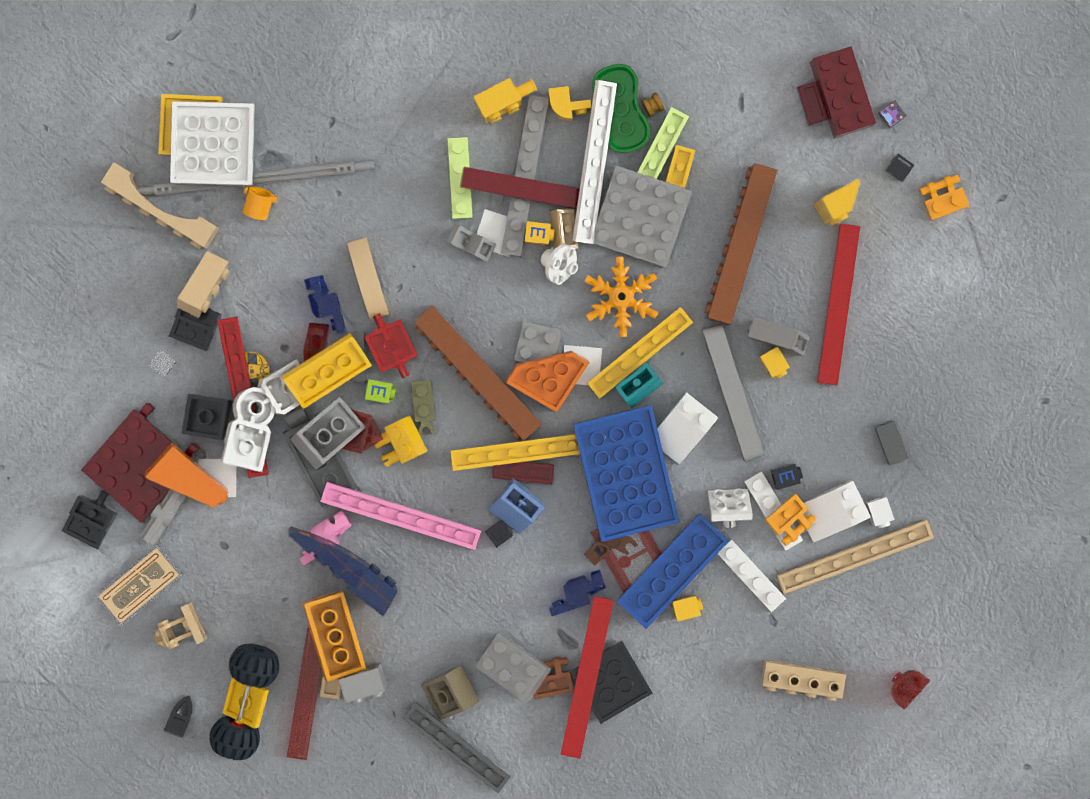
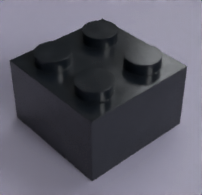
[181,394,232,440]

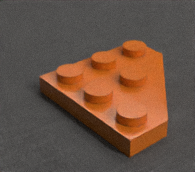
[506,351,590,412]

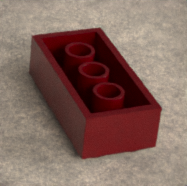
[810,46,876,139]

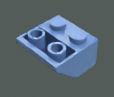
[488,478,545,534]

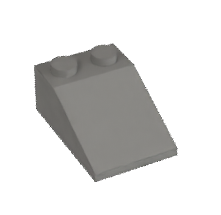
[290,397,366,470]

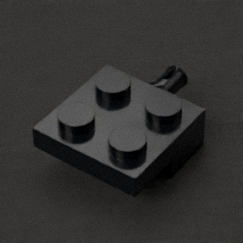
[169,308,222,351]
[62,490,117,549]

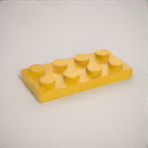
[281,333,372,409]

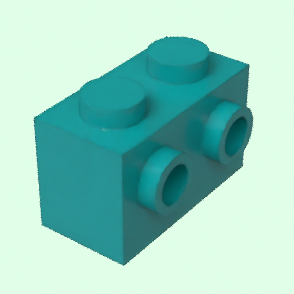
[615,363,664,408]

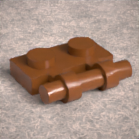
[533,657,574,699]

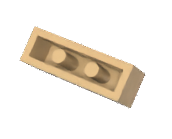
[177,251,230,318]

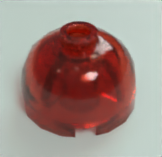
[891,670,930,710]

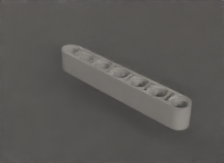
[702,324,764,462]

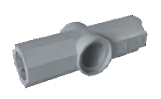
[140,489,187,546]

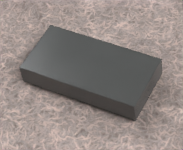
[875,421,908,465]

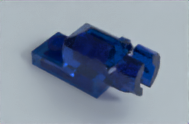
[304,275,347,334]
[549,570,606,616]

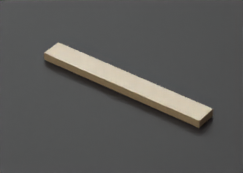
[776,519,934,594]

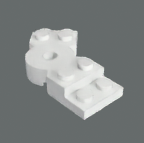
[221,359,300,472]

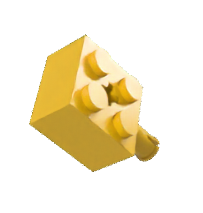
[474,78,537,124]

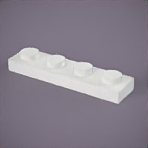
[744,471,803,551]
[718,539,786,612]

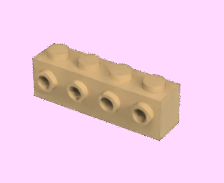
[760,659,846,701]

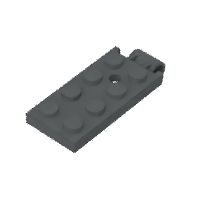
[283,406,358,507]

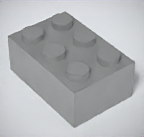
[475,633,552,702]

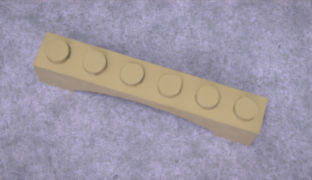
[101,162,220,249]

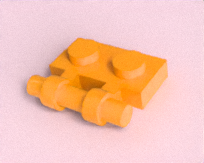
[920,174,969,221]
[765,494,816,546]

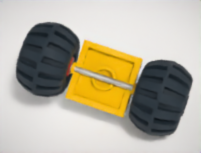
[209,644,280,760]

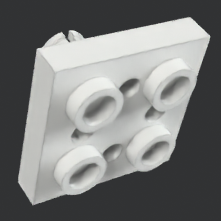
[708,488,753,528]

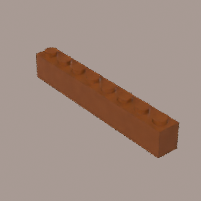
[704,163,778,325]
[414,306,542,440]

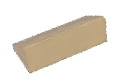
[550,209,579,249]

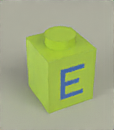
[365,379,396,404]

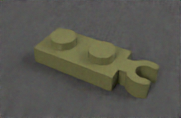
[411,380,436,436]

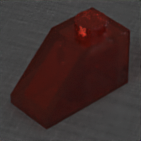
[303,323,329,362]

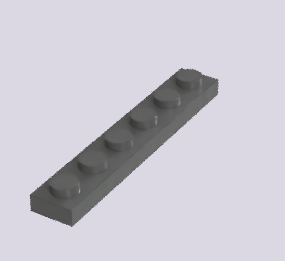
[403,702,510,793]

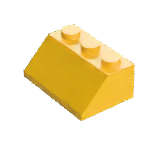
[814,179,860,226]

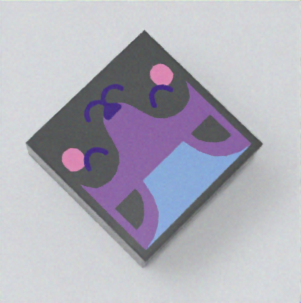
[878,100,907,129]

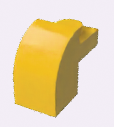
[548,86,592,121]

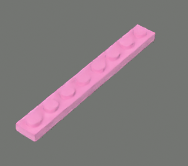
[321,482,481,550]

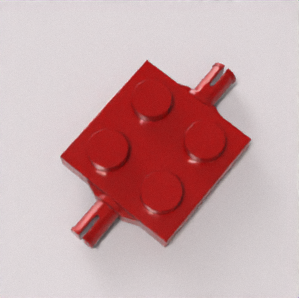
[364,313,418,379]

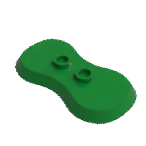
[592,64,651,153]

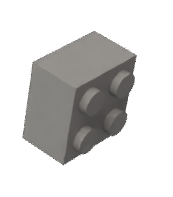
[339,663,388,705]

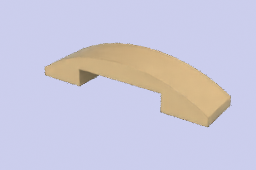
[347,237,389,320]

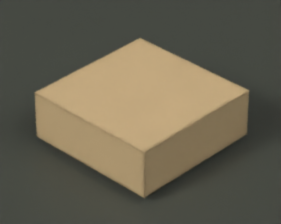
[320,676,341,700]

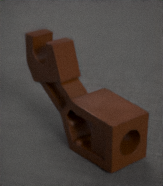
[584,536,638,566]

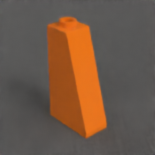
[145,442,228,508]

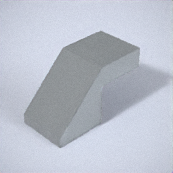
[446,224,496,262]

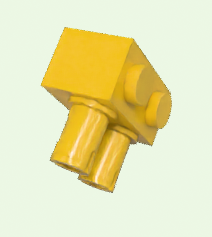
[373,416,428,467]

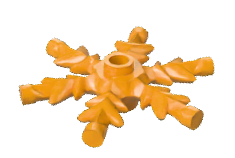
[584,257,658,337]

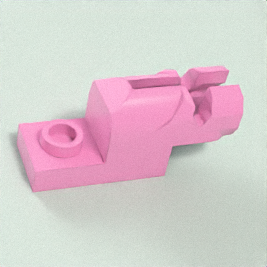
[300,510,352,565]

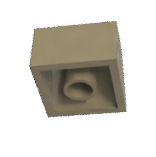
[421,665,479,720]

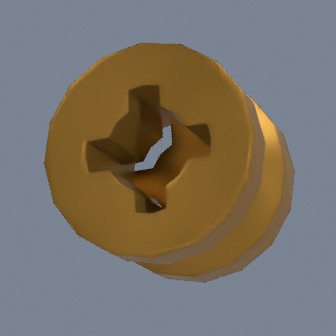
[641,92,665,118]

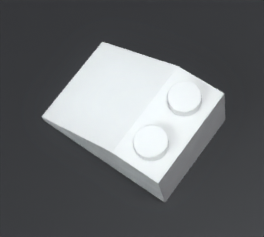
[657,393,718,465]
[803,480,871,543]

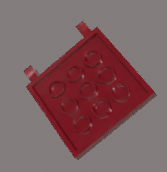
[81,403,200,523]

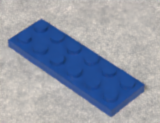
[617,513,729,629]

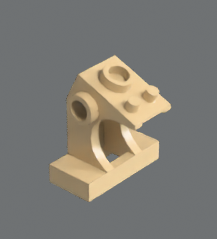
[153,602,207,650]

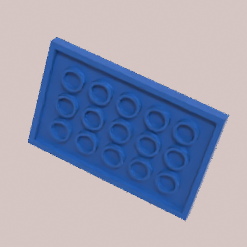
[573,405,679,542]

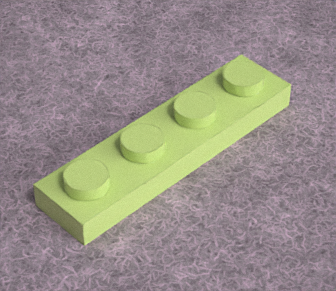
[638,107,689,179]
[447,137,473,219]

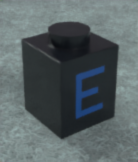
[770,463,803,490]

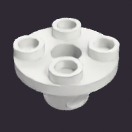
[541,244,578,285]

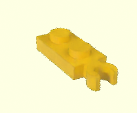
[666,145,696,188]

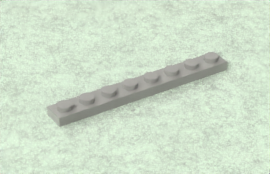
[501,95,549,257]

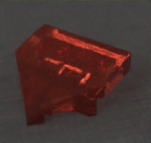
[341,409,383,454]

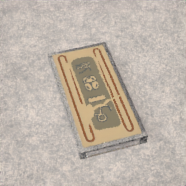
[95,544,184,627]

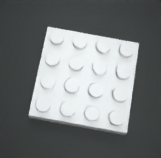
[170,101,255,186]

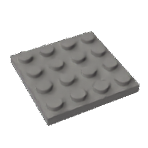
[594,165,693,267]

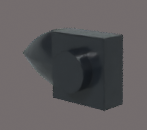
[164,696,192,738]

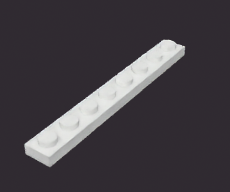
[572,80,617,244]

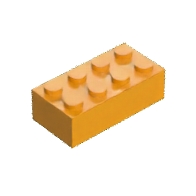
[301,590,366,682]

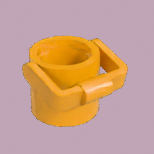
[242,186,278,220]

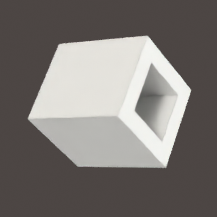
[864,496,894,528]

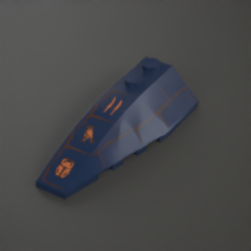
[288,527,397,616]

